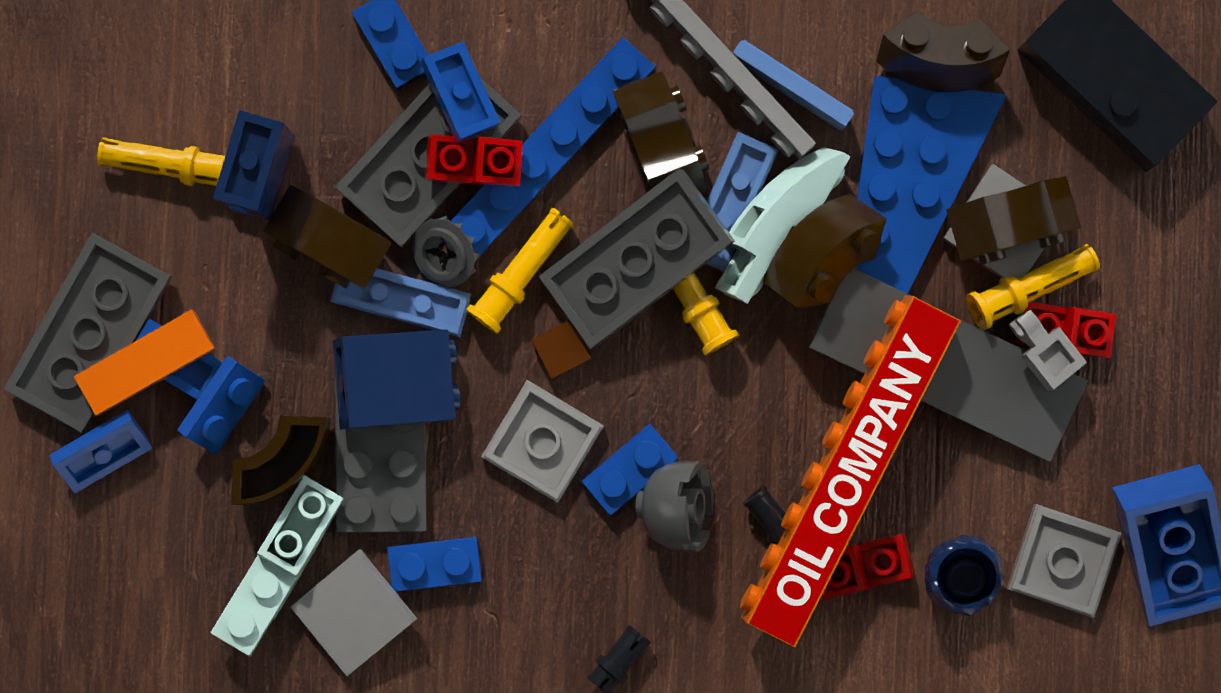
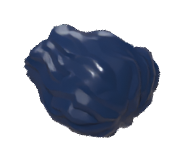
[924,535,1005,616]

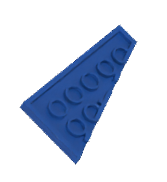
[855,76,1007,294]

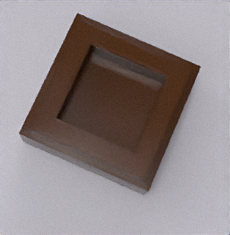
[531,320,591,379]

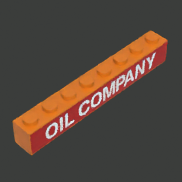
[740,295,961,647]

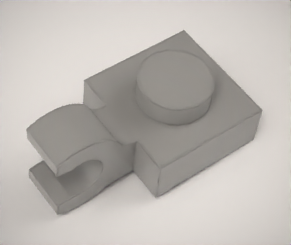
[1008,310,1087,392]

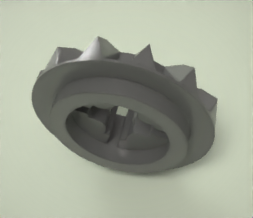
[412,216,480,287]

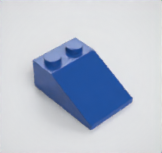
[1112,464,1221,627]

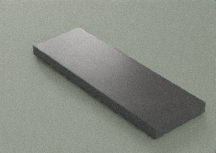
[807,269,1088,462]

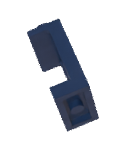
[213,110,296,221]
[332,329,460,430]

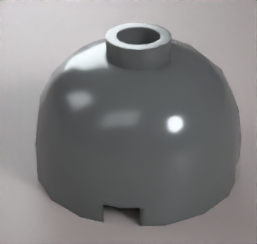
[636,461,714,552]

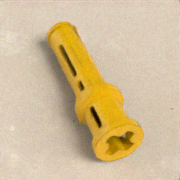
[97,137,225,186]
[466,208,574,334]
[966,244,1100,331]
[673,273,739,356]

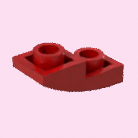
[425,134,523,186]
[1014,302,1116,358]
[822,532,916,600]

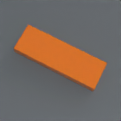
[73,309,216,416]

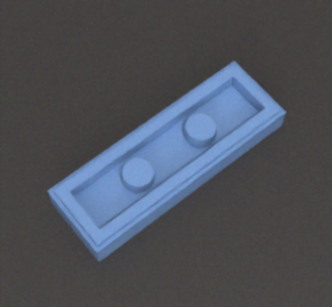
[733,40,854,132]
[705,132,779,272]
[330,268,472,338]

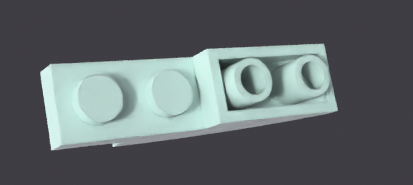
[715,147,850,304]
[210,476,343,657]

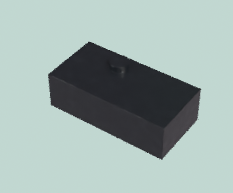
[1017,0,1218,172]

